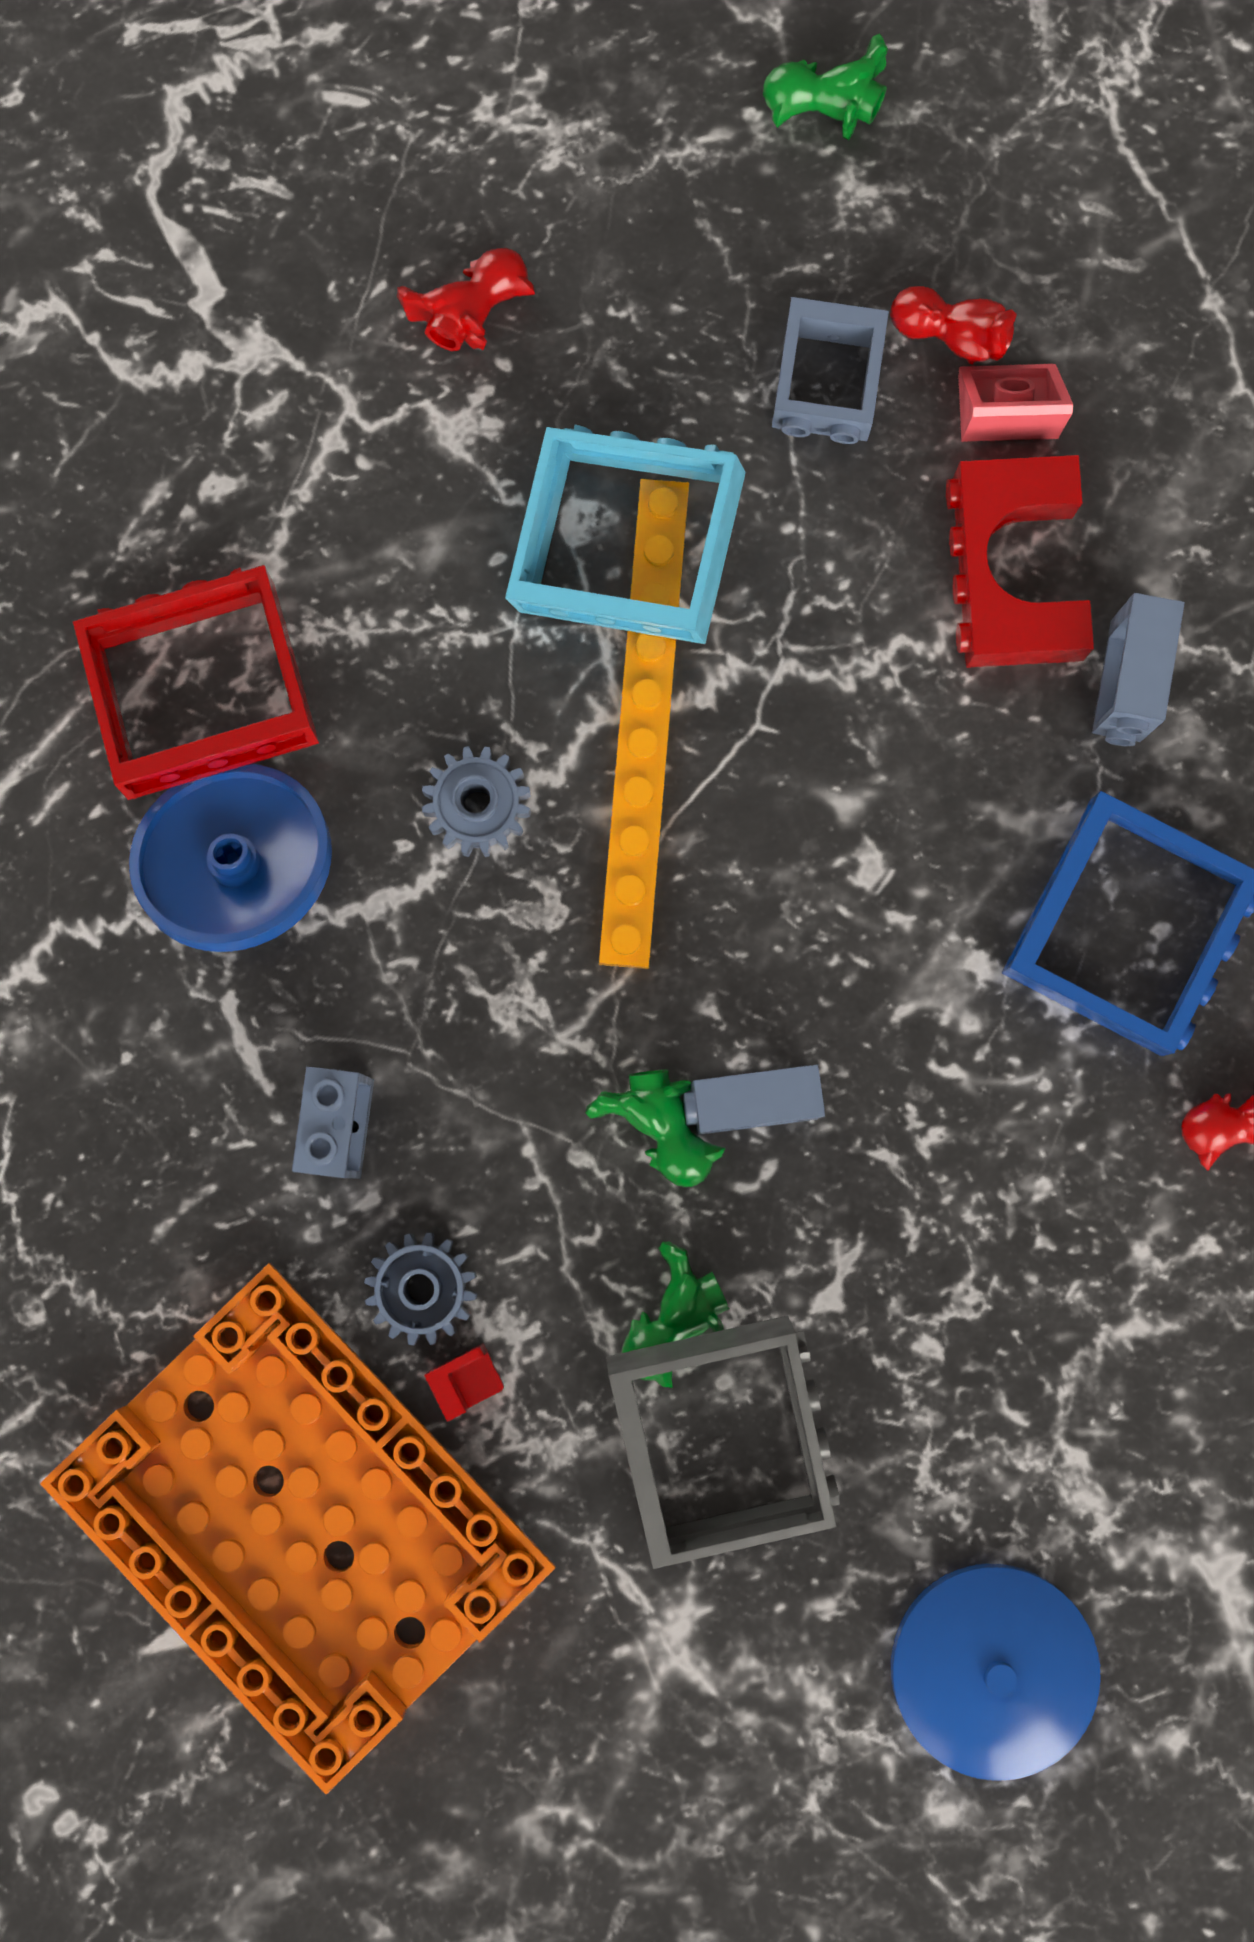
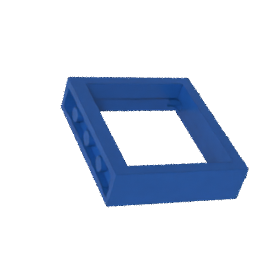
[1001,791,1254,1056]

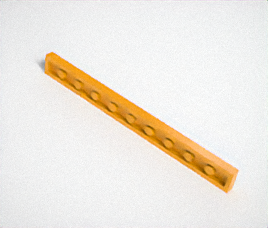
[599,479,689,969]

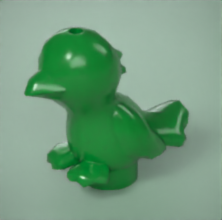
[763,34,888,140]
[585,1070,726,1187]
[622,1241,730,1388]

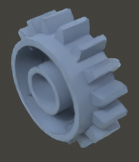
[422,746,531,857]
[364,1232,478,1346]

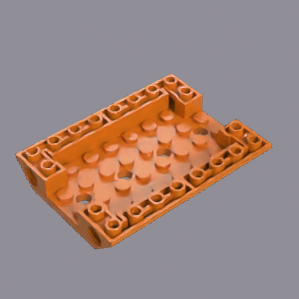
[39,1263,556,1795]

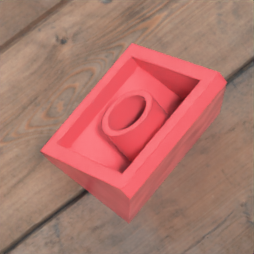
[958,364,1073,442]

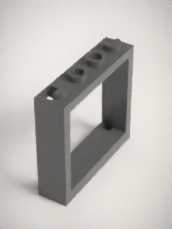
[606,1315,840,1569]

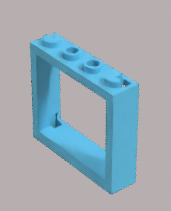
[505,425,746,644]

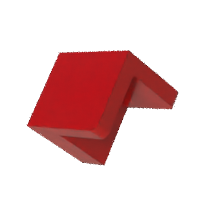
[424,1343,504,1422]

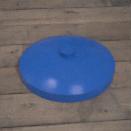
[129,764,332,952]
[891,1564,1101,1781]

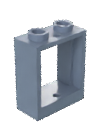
[772,297,889,444]
[1092,593,1185,746]
[683,1065,825,1135]
[292,1066,374,1179]

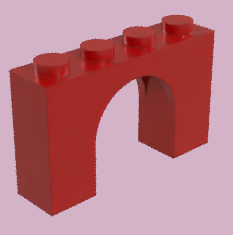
[946,455,1094,668]

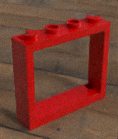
[73,565,319,800]

